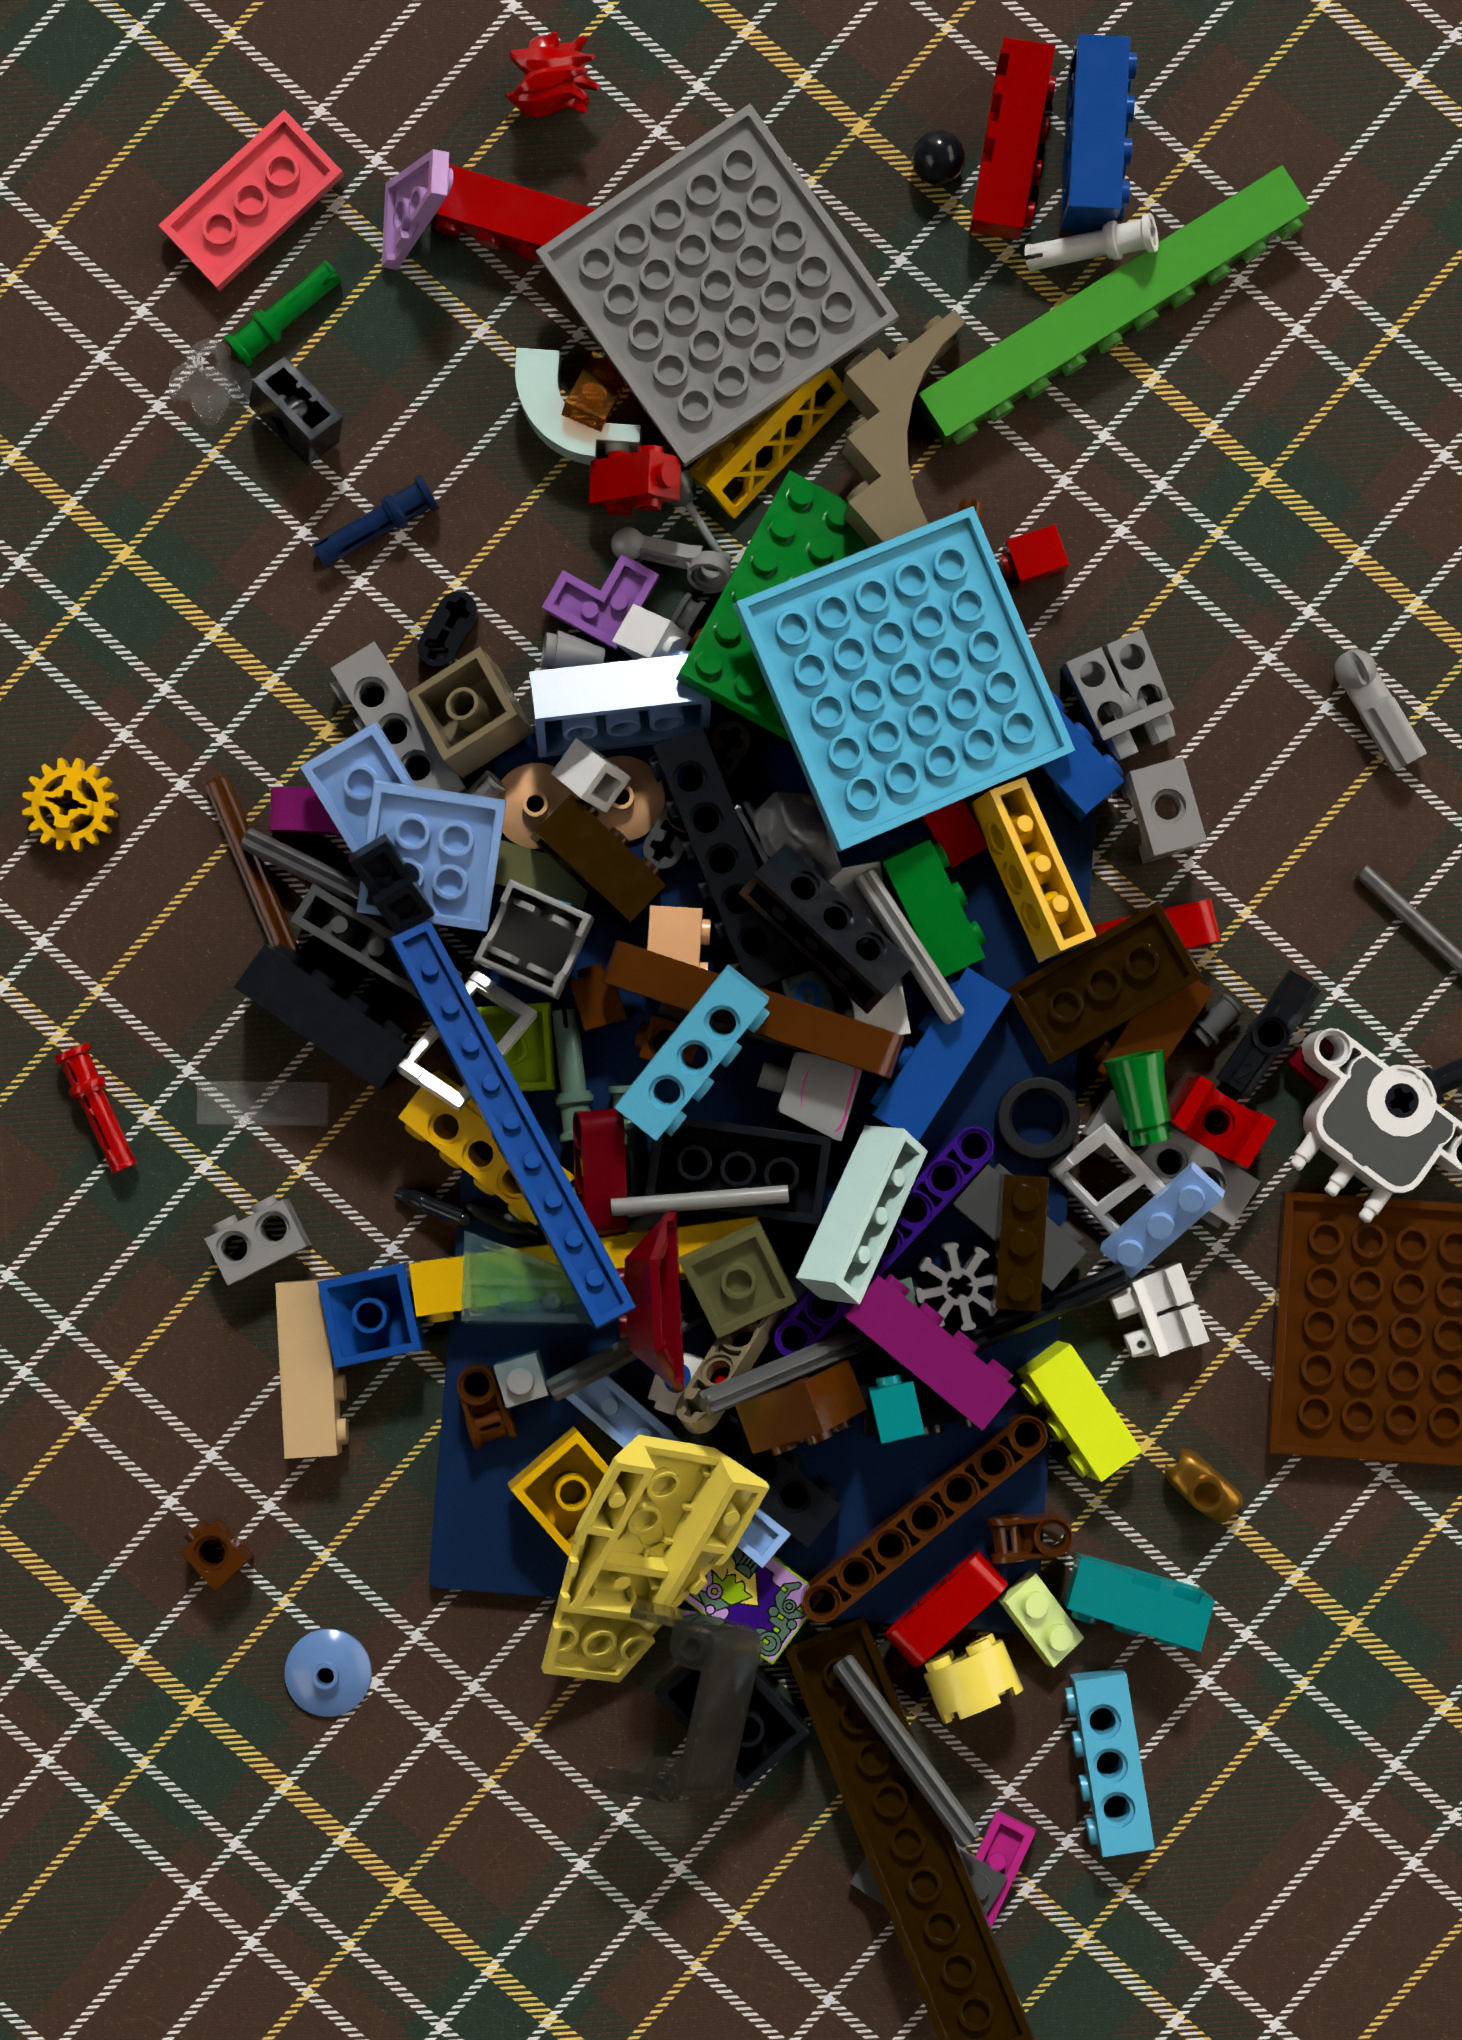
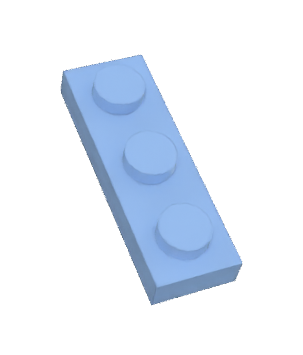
[1100,1162,1225,1279]

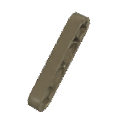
[676,1307,787,1434]

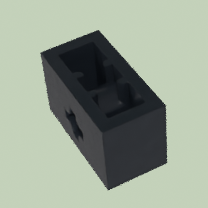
[249,356,343,466]

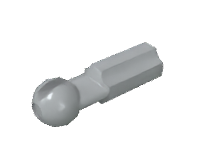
[1334,649,1427,773]

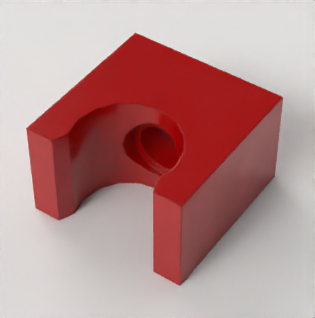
[1169,1075,1277,1169]

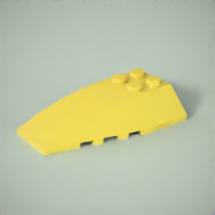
[541,1435,770,1683]

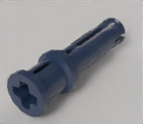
[312,475,440,568]

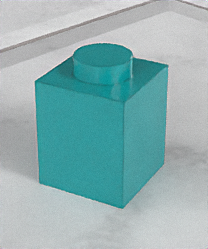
[868,1373,925,1444]

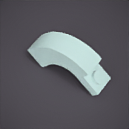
[515,348,642,465]

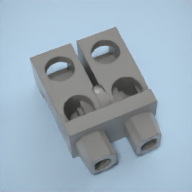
[1061,629,1175,762]

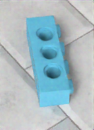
[614,964,770,1141]
[1064,1666,1155,1857]

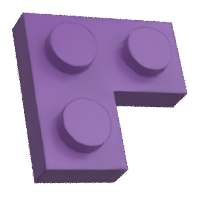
[542,554,659,652]

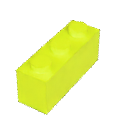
[1016,1341,1142,1482]

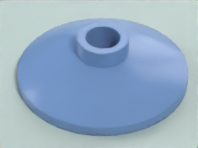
[284,1629,372,1717]

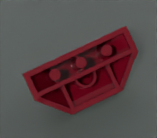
[617,1211,685,1391]

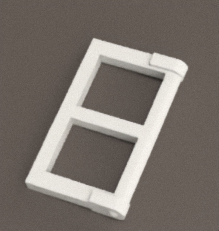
[395,971,537,1112]
[1047,1123,1166,1234]

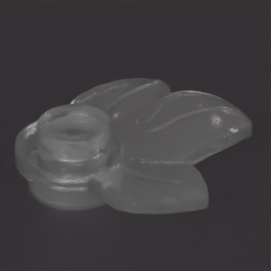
[169,339,252,427]

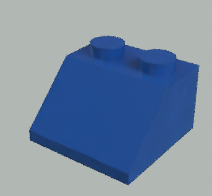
[317,1261,426,1368]

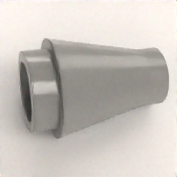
[541,630,605,669]

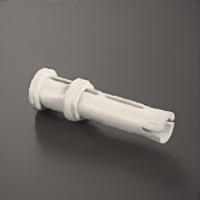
[1025,213,1159,272]

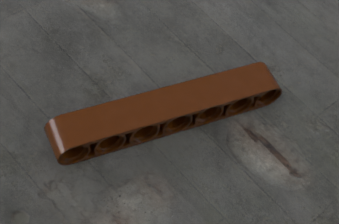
[602,940,905,1079]
[801,1413,1048,1623]

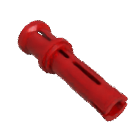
[53,1042,138,1174]

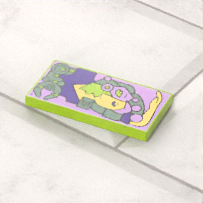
[684,1546,825,1665]

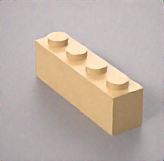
[275,1278,349,1459]

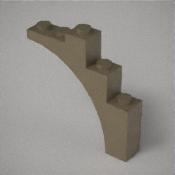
[841,309,966,547]

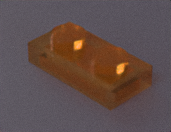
[561,351,626,432]

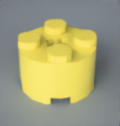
[922,1633,1024,1724]

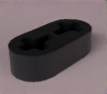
[417,591,479,670]

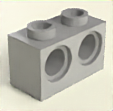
[204,1195,312,1286]

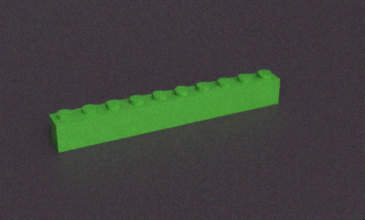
[916,165,1310,446]

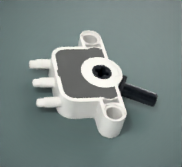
[1290,1028,1462,1223]

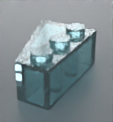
[461,1231,593,1327]

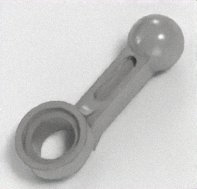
[611,527,732,593]

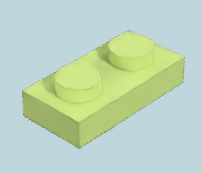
[998,1570,1084,1667]

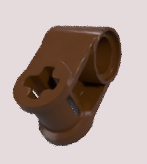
[457,1361,518,1450]
[986,1512,1073,1564]

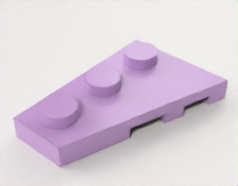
[382,149,453,270]

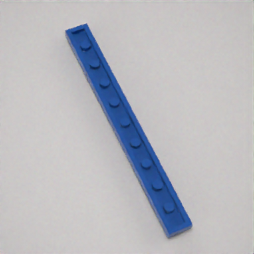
[390,920,636,1330]

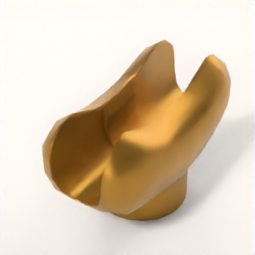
[1165,1449,1243,1523]

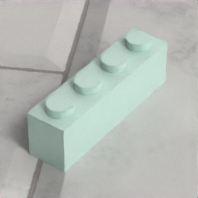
[796,1125,928,1305]

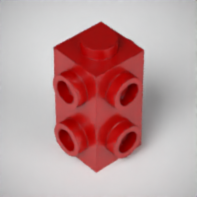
[589,445,681,516]

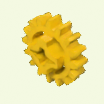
[22,758,119,852]

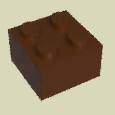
[735,1359,867,1456]

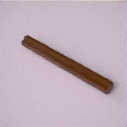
[205,775,306,969]

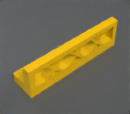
[688,367,849,519]

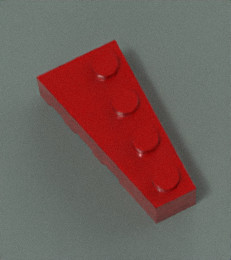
[969,37,1056,241]

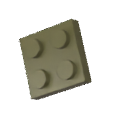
[679,1221,797,1339]

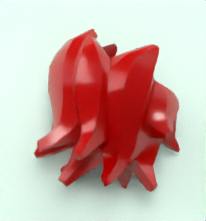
[505,31,600,119]

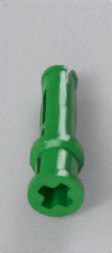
[223,260,343,368]

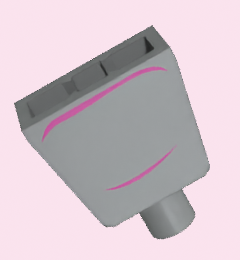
[757,1052,862,1141]

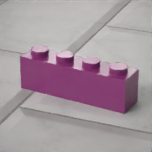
[843,1273,1017,1431]

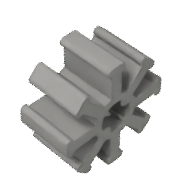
[914,1242,998,1331]

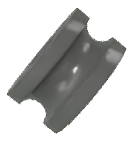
[671,592,707,635]

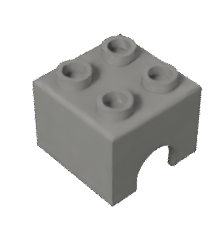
[473,879,594,1000]

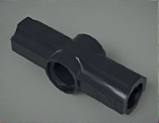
[1216,970,1321,1099]

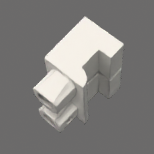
[1109,1261,1210,1358]

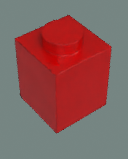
[999,524,1069,589]

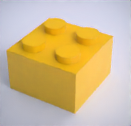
[507,1425,609,1556]

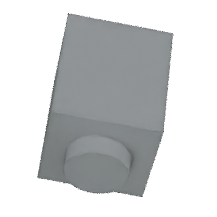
[493,1349,549,1408]

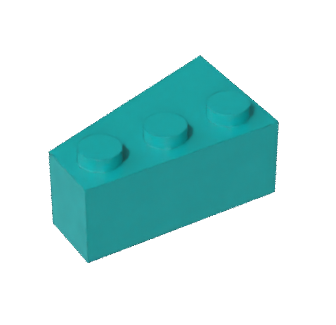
[1063,1552,1215,1652]

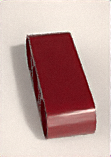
[573,1109,628,1236]

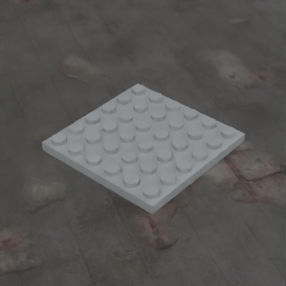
[536,103,899,468]

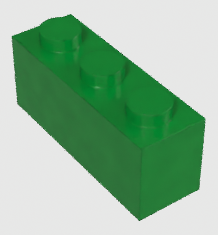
[877,837,987,977]

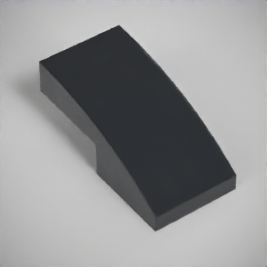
[348,834,435,935]

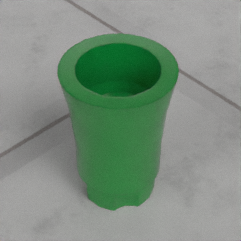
[1103,1049,1173,1147]

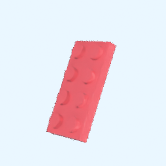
[158,110,345,292]

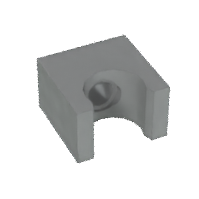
[1121,756,1207,864]

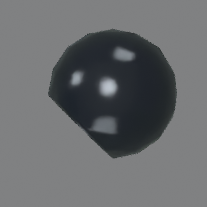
[911,130,965,186]

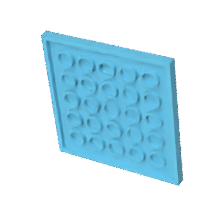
[733,506,1075,852]

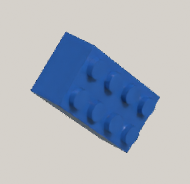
[1060,34,1137,233]

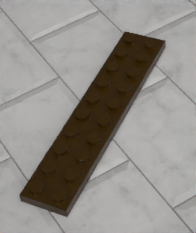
[784,1616,1035,2040]

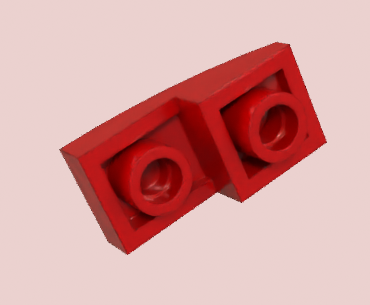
[919,799,988,868]

